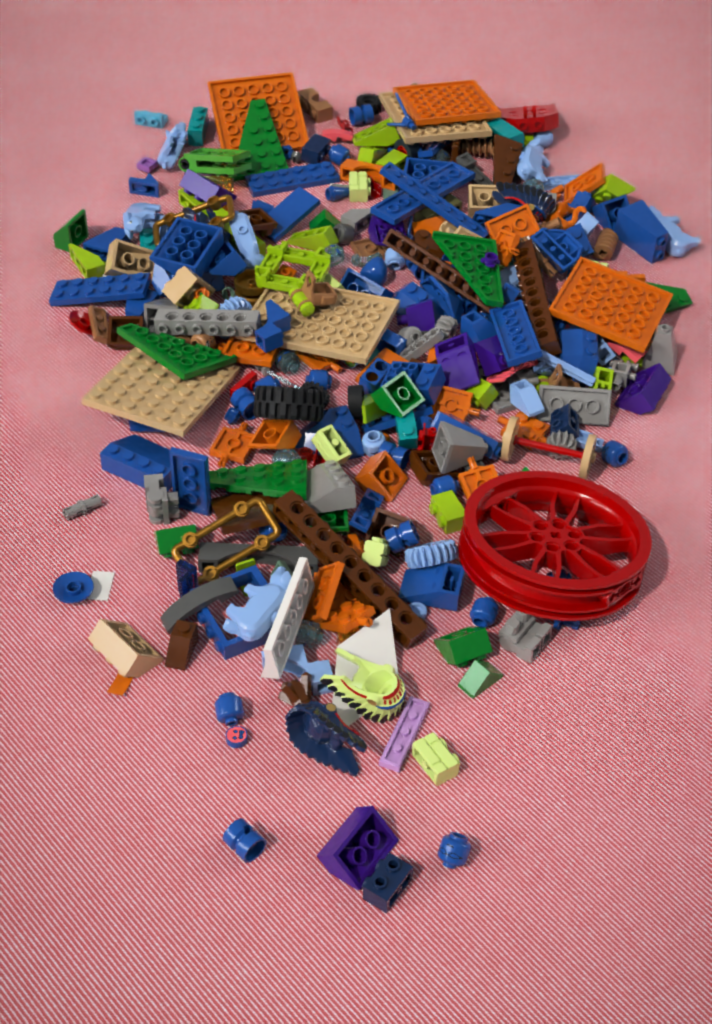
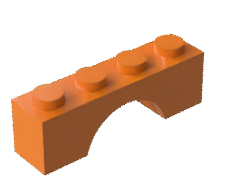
[340,158,398,191]

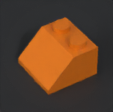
[247,419,302,449]
[354,450,408,502]

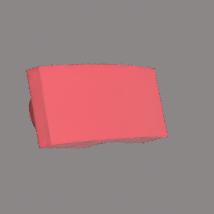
[321,129,353,142]
[607,340,647,364]

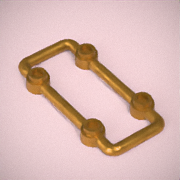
[153,194,235,247]
[171,497,281,586]

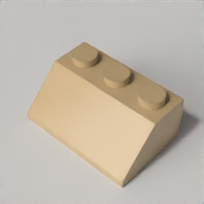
[467,184,500,218]
[88,619,164,678]

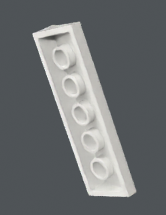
[261,557,315,679]

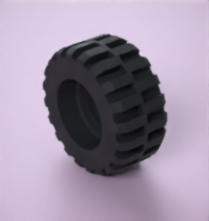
[253,386,325,422]

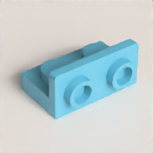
[134,110,168,129]

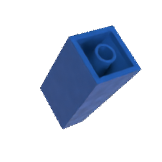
[614,200,669,264]

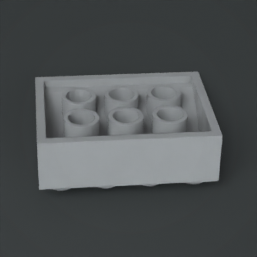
[304,460,357,513]

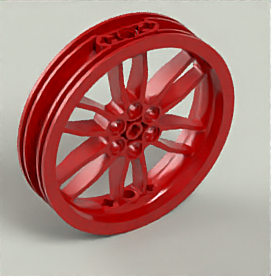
[458,471,652,621]

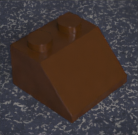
[364,507,418,557]

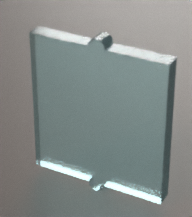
[267,369,300,388]

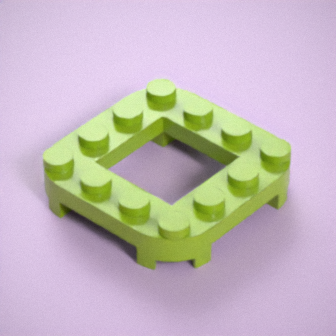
[255,241,331,292]

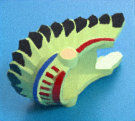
[320,648,406,724]

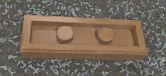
[87,305,108,344]

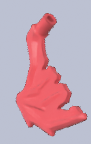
[486,360,538,384]

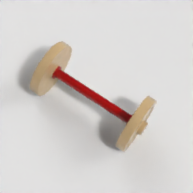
[501,416,597,480]

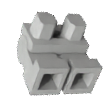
[144,473,180,525]
[498,610,553,664]

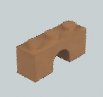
[297,87,333,124]

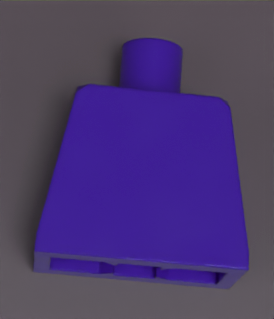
[396,299,435,331]

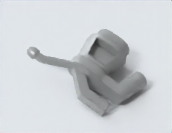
[508,368,539,385]

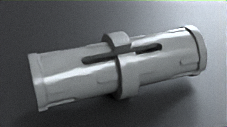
[62,494,102,520]

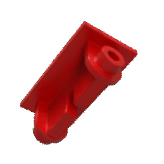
[417,423,437,450]

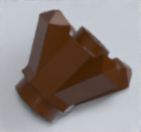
[278,672,313,707]

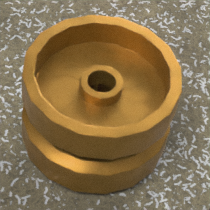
[234,269,266,307]

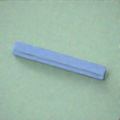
[538,349,596,387]

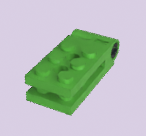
[179,148,252,177]

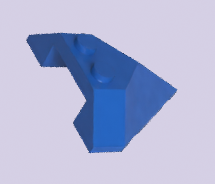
[295,405,364,460]

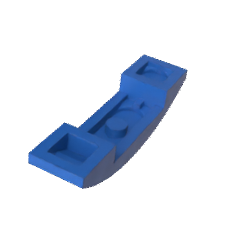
[349,488,385,533]

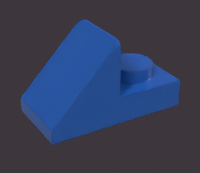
[128,173,159,198]

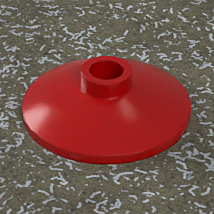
[69,310,92,335]

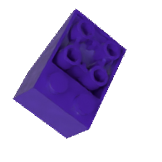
[368,215,406,246]
[435,332,481,390]

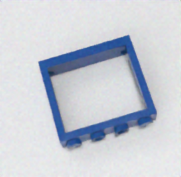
[190,565,273,660]

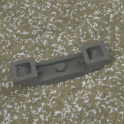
[456,152,493,185]
[160,576,239,634]

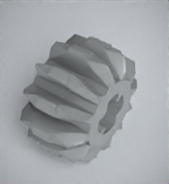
[435,315,458,343]
[546,430,577,460]

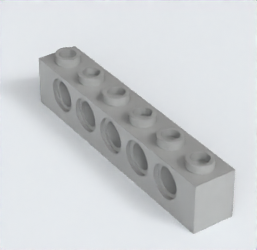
[154,308,261,337]

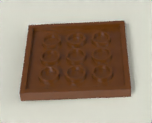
[211,492,299,535]

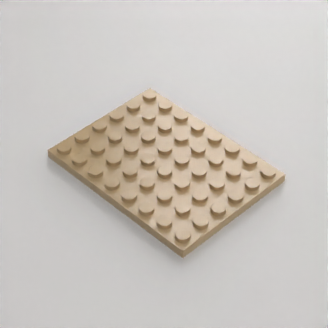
[379,91,492,145]
[235,287,400,365]
[82,347,240,437]

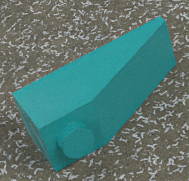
[394,410,418,449]

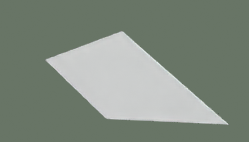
[332,608,398,726]

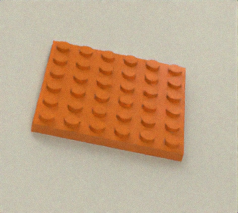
[207,72,309,152]
[393,79,501,127]
[549,256,673,353]

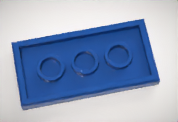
[267,186,321,243]
[169,447,212,516]

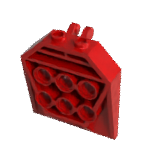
[498,103,559,133]

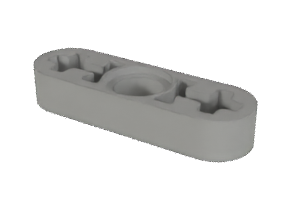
[399,327,444,361]

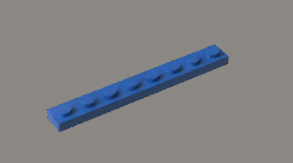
[380,162,489,238]

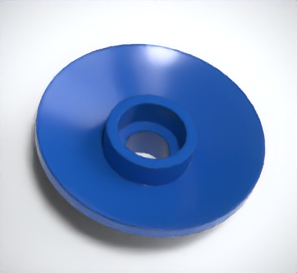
[53,572,94,603]

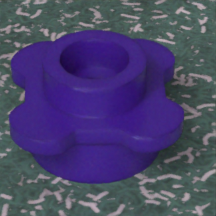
[480,252,500,268]

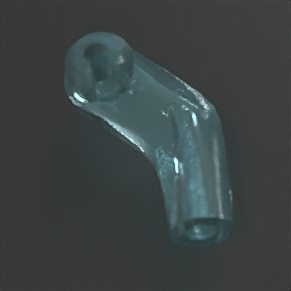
[351,252,382,267]

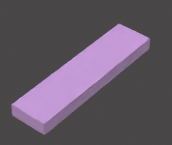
[379,696,430,773]

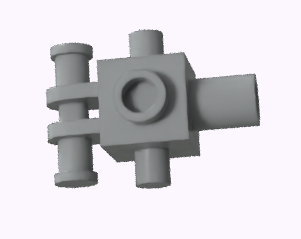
[608,359,639,391]

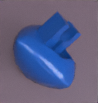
[360,256,388,286]

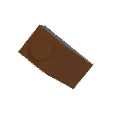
[165,619,199,671]

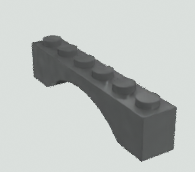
[198,542,319,578]

